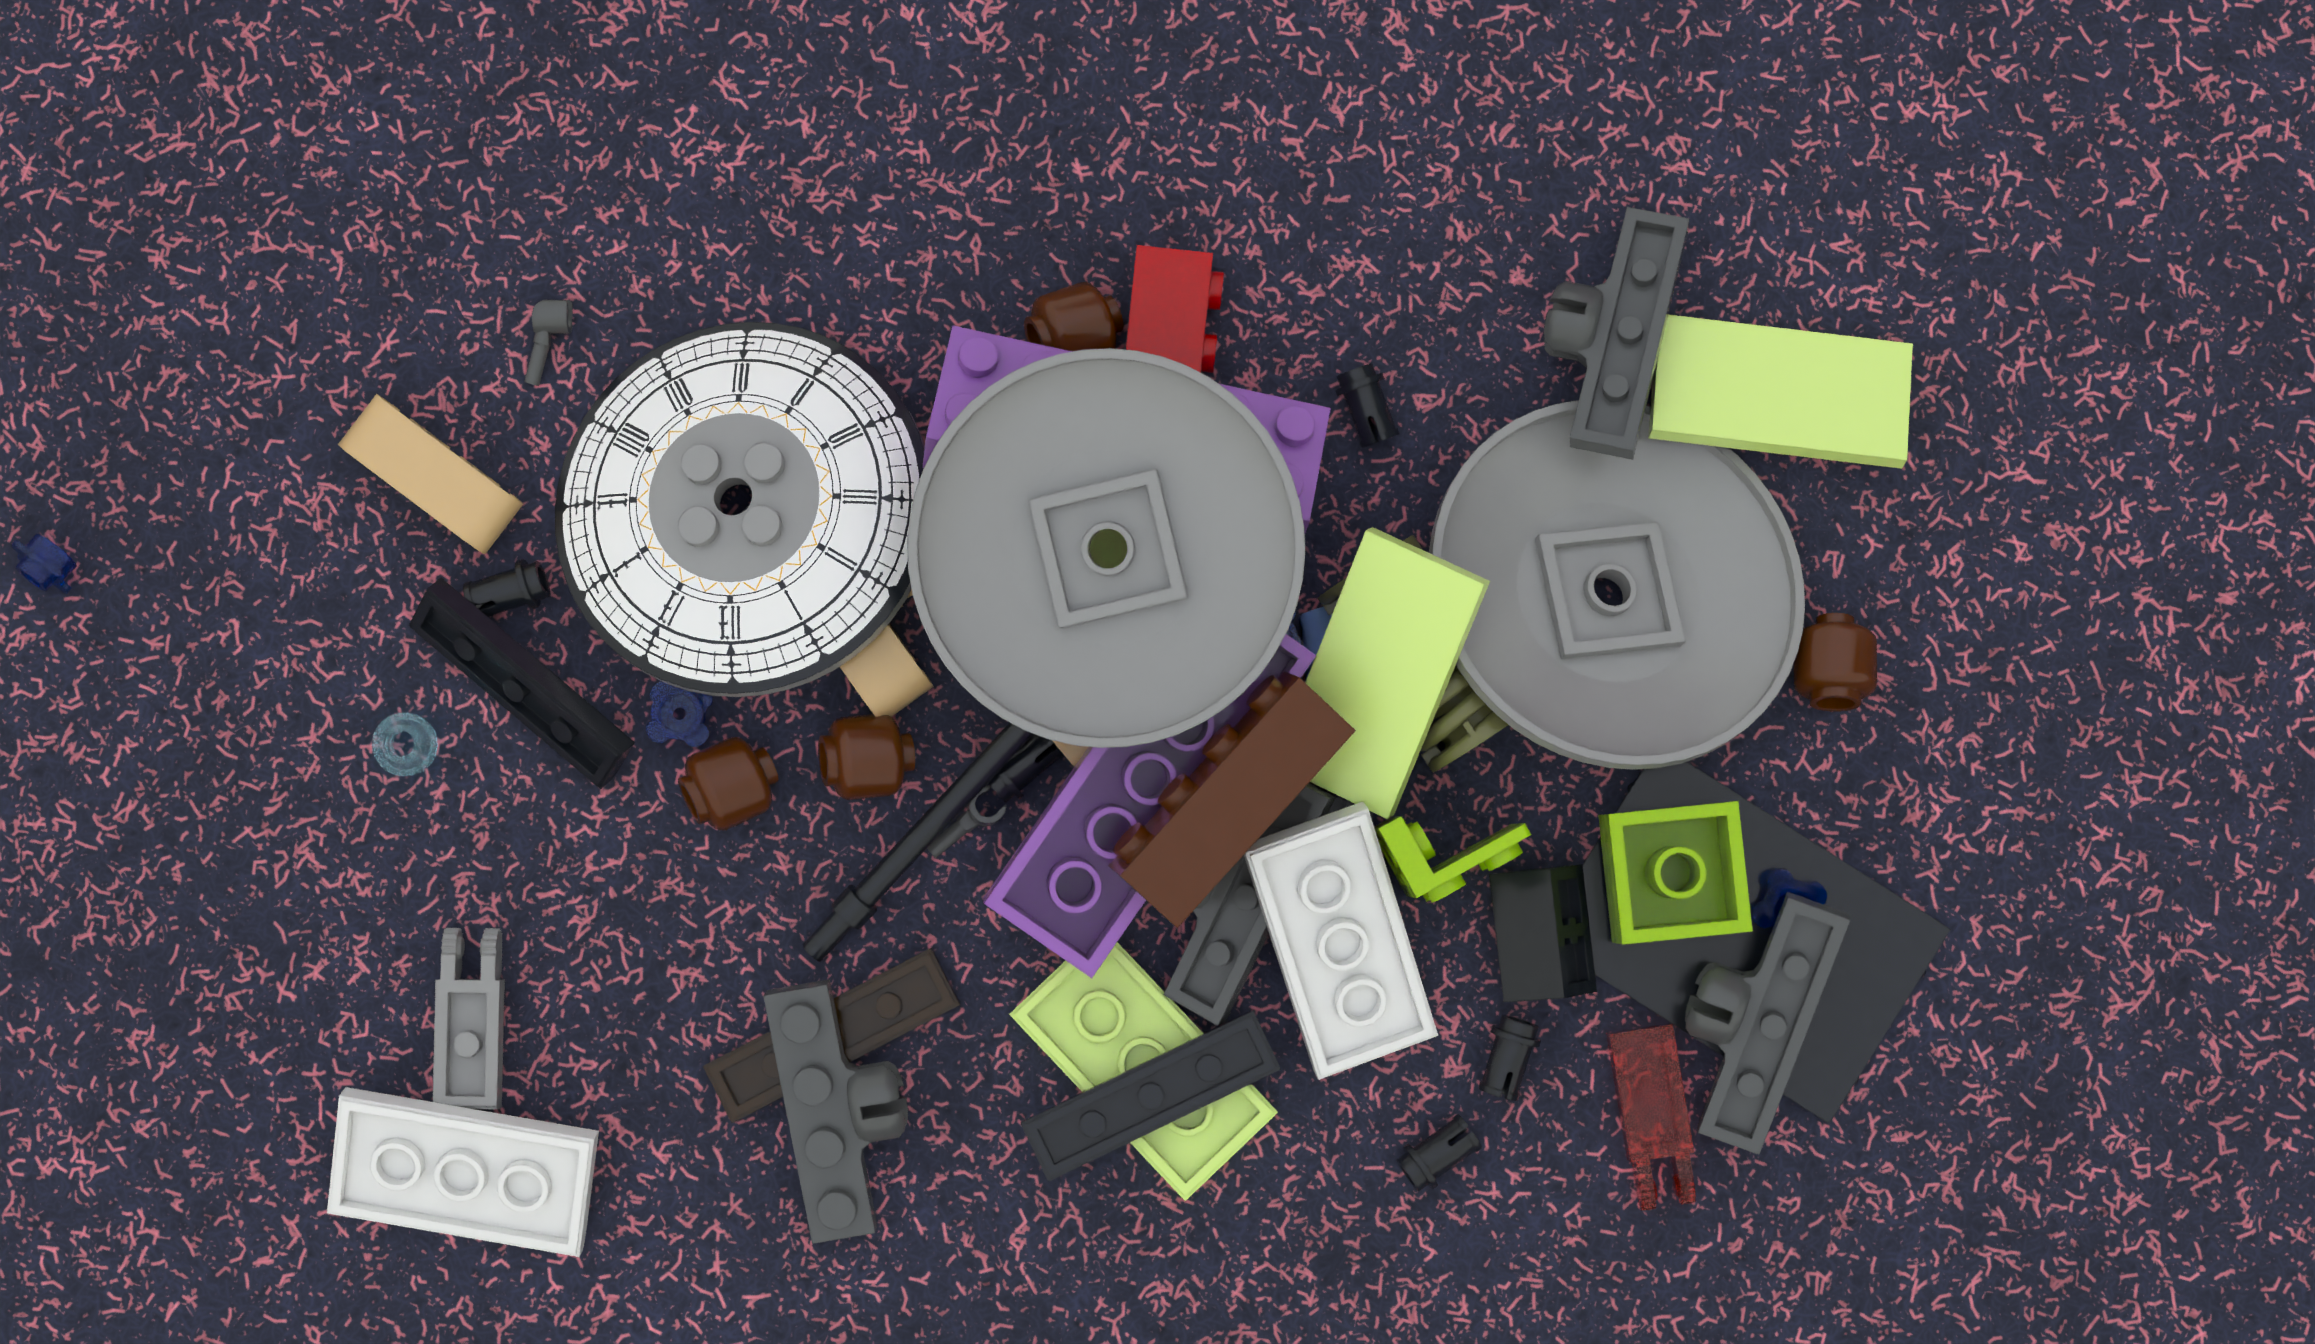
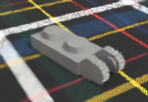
[433,928,505,1109]

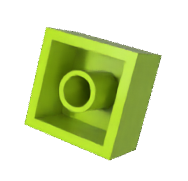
[1598,801,1753,945]

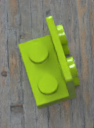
[1374,816,1531,903]

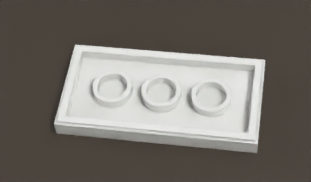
[1244,801,1438,1080]
[327,1087,599,1257]

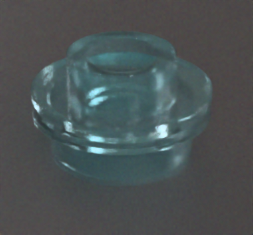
[372,712,438,776]

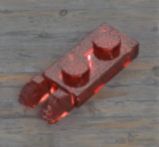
[1606,1023,1696,1211]

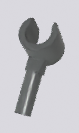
[524,299,573,386]
[927,785,1007,858]

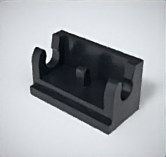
[1489,864,1597,1002]

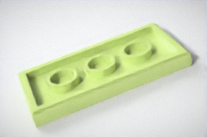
[1648,314,1913,469]
[1305,527,1490,819]
[1009,942,1278,1201]

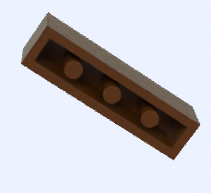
[1108,671,1356,928]

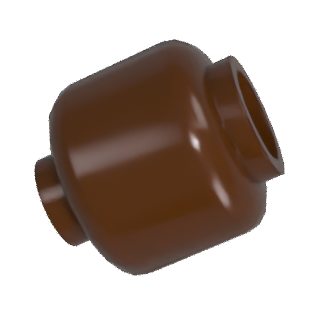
[1024,282,1123,352]
[1794,613,1877,712]
[818,714,915,800]
[678,737,779,831]

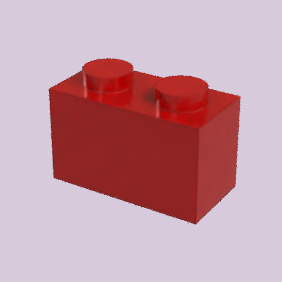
[1126,245,1224,373]

